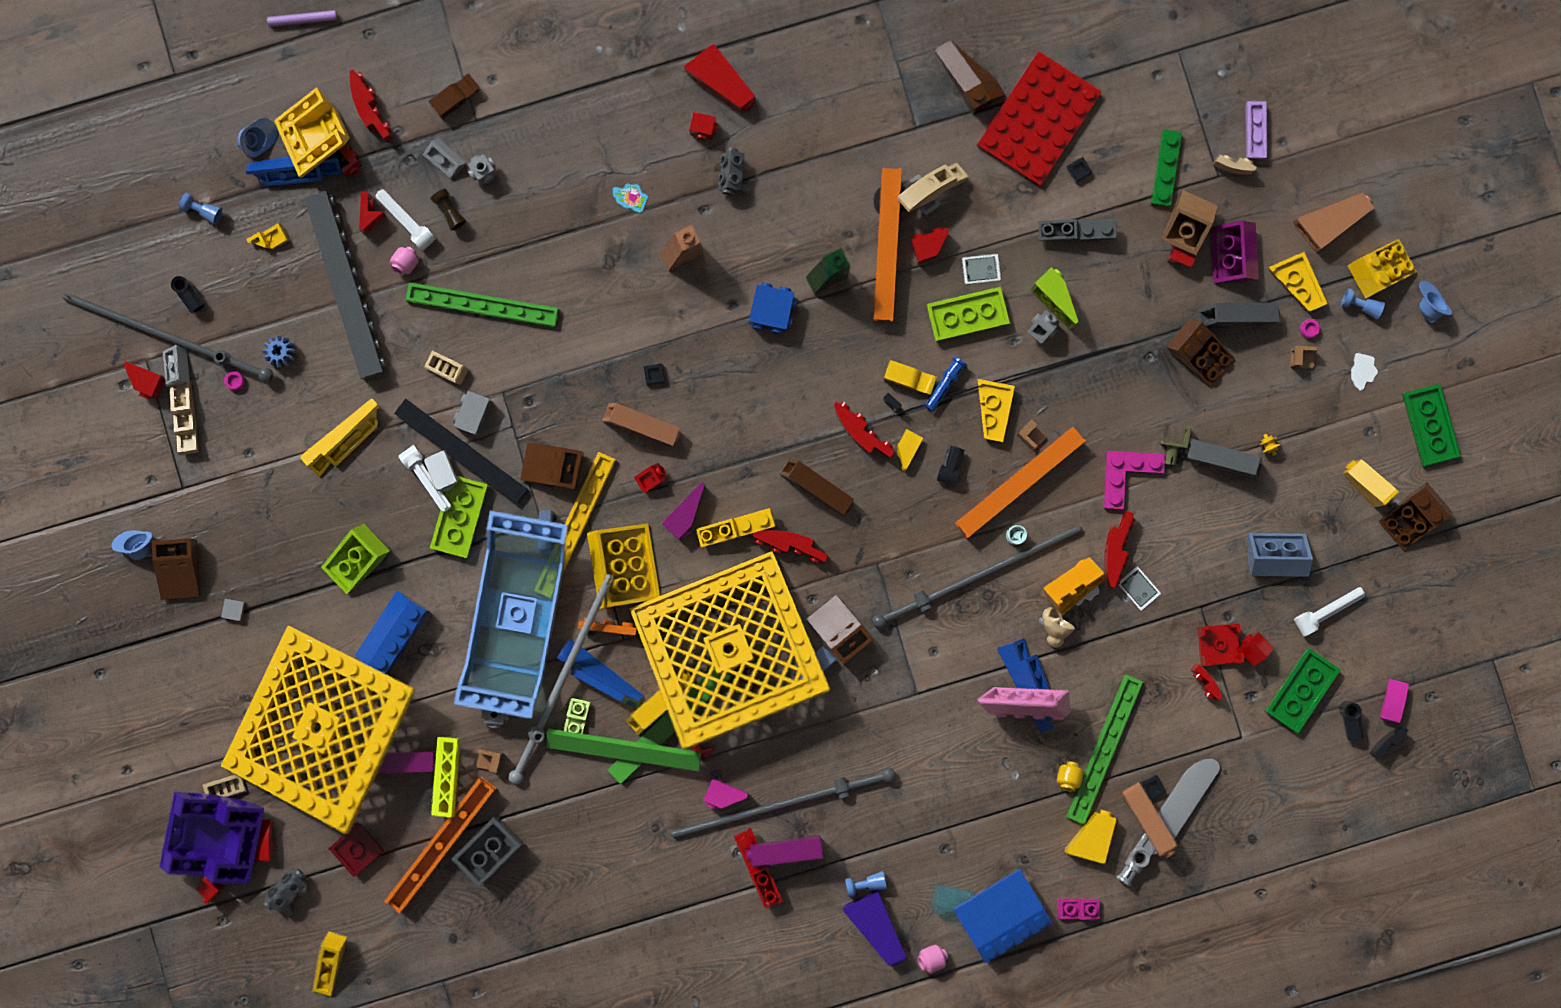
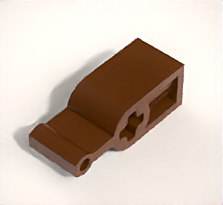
[428,73,480,120]

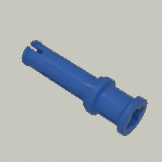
[924,356,968,412]

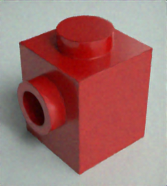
[689,112,719,141]
[1238,631,1274,666]

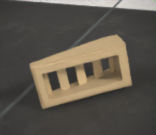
[424,350,469,385]
[203,774,246,797]

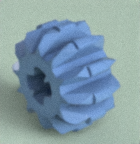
[262,335,296,368]

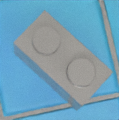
[453,391,492,436]

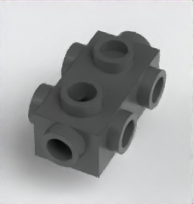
[718,148,750,195]
[263,868,307,916]

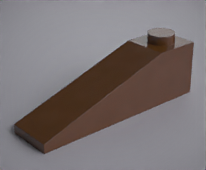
[934,40,1005,114]

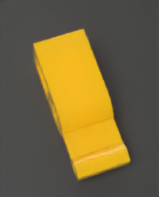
[883,360,937,395]

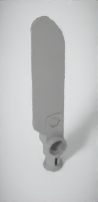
[1116,758,1220,887]

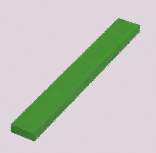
[406,282,559,328]
[608,669,732,784]
[1066,674,1143,825]
[547,729,701,771]

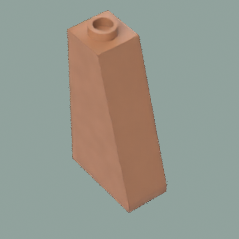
[1293,193,1375,252]
[660,225,703,271]
[602,403,680,446]
[1122,782,1177,858]

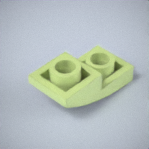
[563,698,590,734]

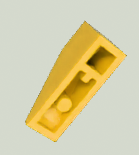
[312,932,347,996]

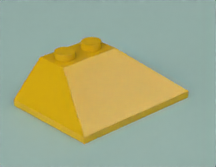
[274,87,350,178]

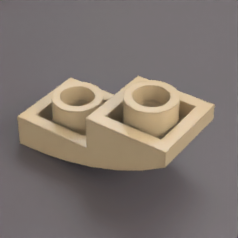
[1213,155,1257,175]

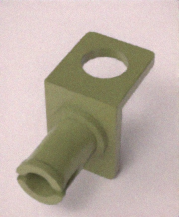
[1159,424,1191,465]

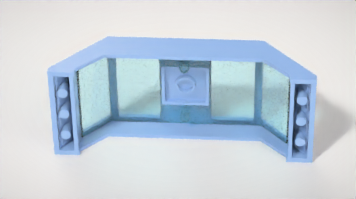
[454,511,568,718]

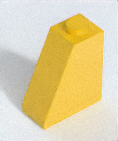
[1343,459,1399,507]
[1064,810,1117,864]

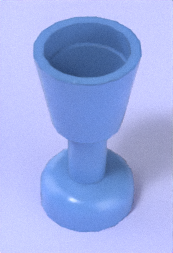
[179,192,223,225]
[1341,288,1385,320]
[845,871,887,898]

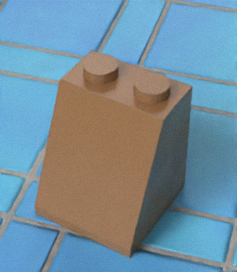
[1161,190,1217,255]

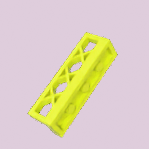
[431,737,460,817]

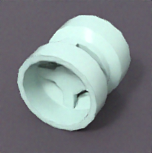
[1006,525,1027,545]

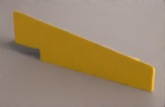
[300,399,379,477]

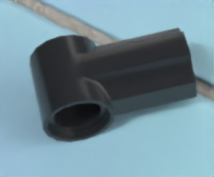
[171,276,206,314]
[937,445,965,486]
[1339,701,1365,741]

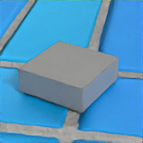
[221,599,245,621]

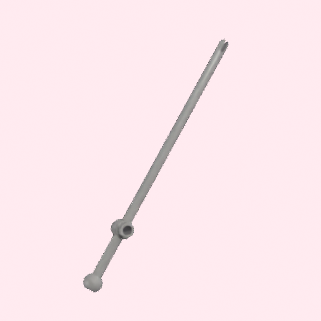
[509,574,613,785]

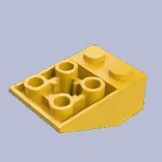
[1347,239,1417,299]

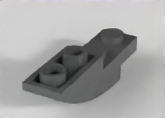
[1039,219,1117,242]

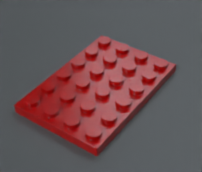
[976,51,1102,187]

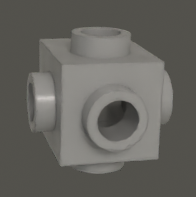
[468,154,497,185]
[1027,310,1060,344]
[481,709,510,728]

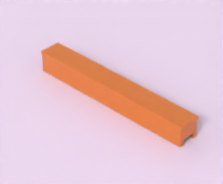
[873,168,902,323]
[955,427,1086,539]
[384,777,497,914]

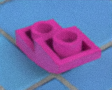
[1380,679,1409,724]
[1057,898,1100,920]

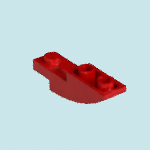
[350,68,393,142]
[833,402,895,459]
[1104,511,1135,589]
[752,530,828,564]
[734,828,783,909]

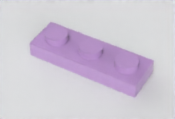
[1246,101,1267,159]

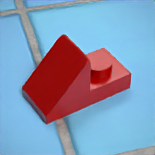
[359,192,386,233]

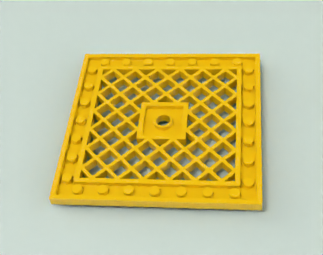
[629,551,830,750]
[221,626,416,833]

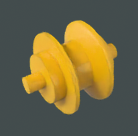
[1259,434,1281,456]

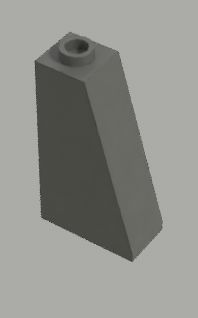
[1198,303,1280,328]
[1185,439,1263,481]

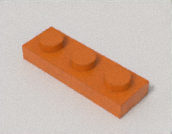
[578,618,638,635]

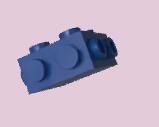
[749,283,797,334]

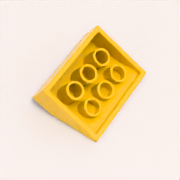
[587,523,660,609]

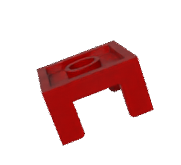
[1197,624,1244,666]

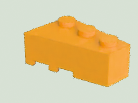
[1043,557,1106,615]

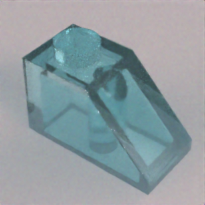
[930,883,974,915]

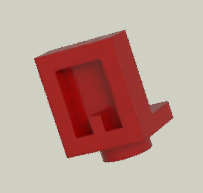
[634,463,668,493]

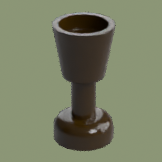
[430,189,467,231]

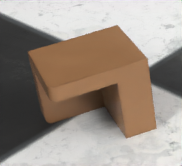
[1290,346,1318,368]
[1017,420,1046,451]
[476,748,503,773]

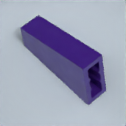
[842,891,906,966]

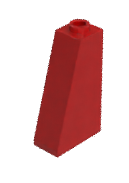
[684,43,756,112]

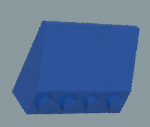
[953,869,1052,964]

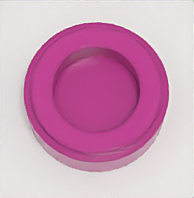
[1300,319,1320,339]
[224,371,245,391]

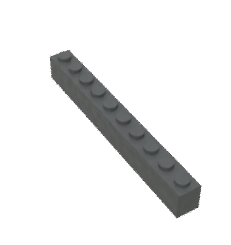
[304,191,387,381]

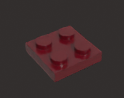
[328,822,384,877]

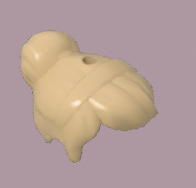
[1042,607,1075,648]

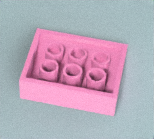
[978,687,1070,720]

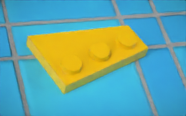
[1268,252,1327,312]
[977,379,1015,443]

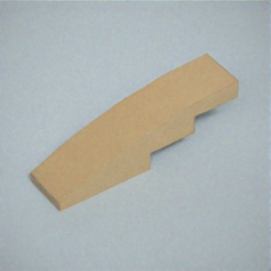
[170,376,199,455]

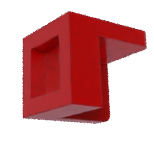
[1167,246,1197,267]
[195,877,225,904]

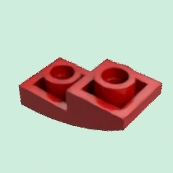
[1191,664,1222,701]
[254,820,274,862]

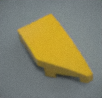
[246,223,290,249]
[896,429,923,471]

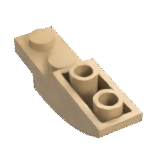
[897,163,968,212]

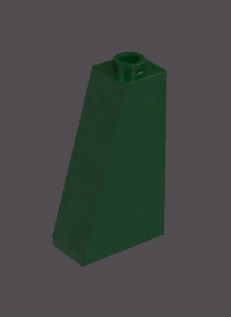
[806,248,850,294]

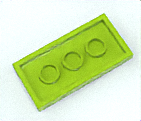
[926,287,1010,342]
[430,476,489,559]

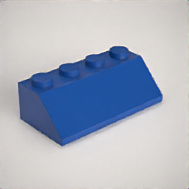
[355,590,429,675]

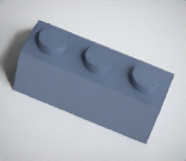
[1248,533,1313,577]

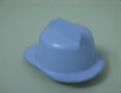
[236,118,278,157]
[1419,281,1452,323]
[112,530,152,560]

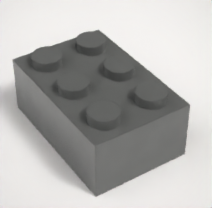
[452,816,523,887]

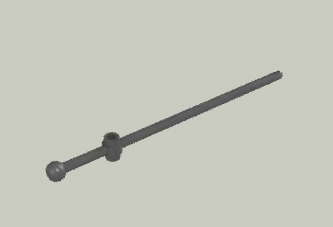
[62,293,274,383]
[872,526,1082,629]
[671,768,896,838]

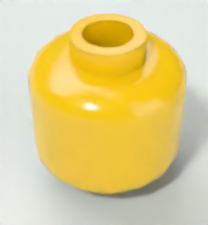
[1057,762,1084,792]

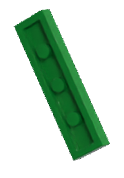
[1150,129,1182,207]

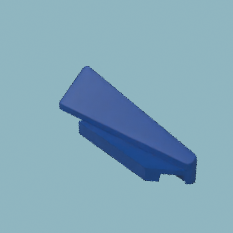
[246,149,343,186]
[997,638,1054,732]
[557,639,644,709]

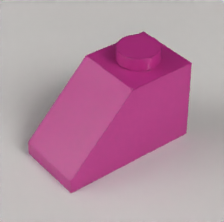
[703,778,748,810]

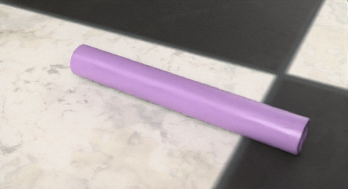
[267,11,337,27]

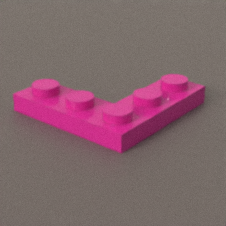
[1104,451,1165,510]

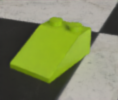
[1030,267,1078,330]
[321,524,390,594]

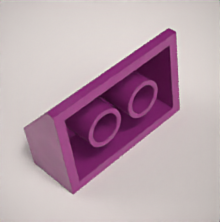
[1211,220,1259,283]

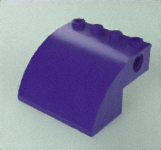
[159,792,264,884]

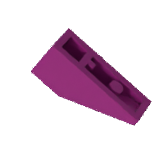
[662,482,705,540]

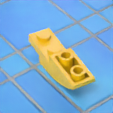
[696,508,776,547]

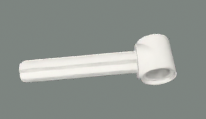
[376,189,437,251]
[398,445,451,512]
[1293,587,1365,637]

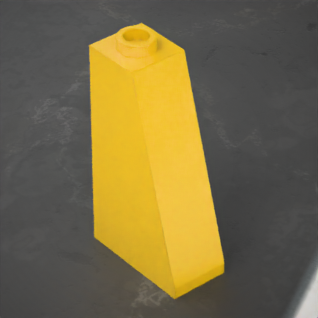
[625,672,694,735]

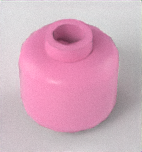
[390,247,419,276]
[917,945,948,974]

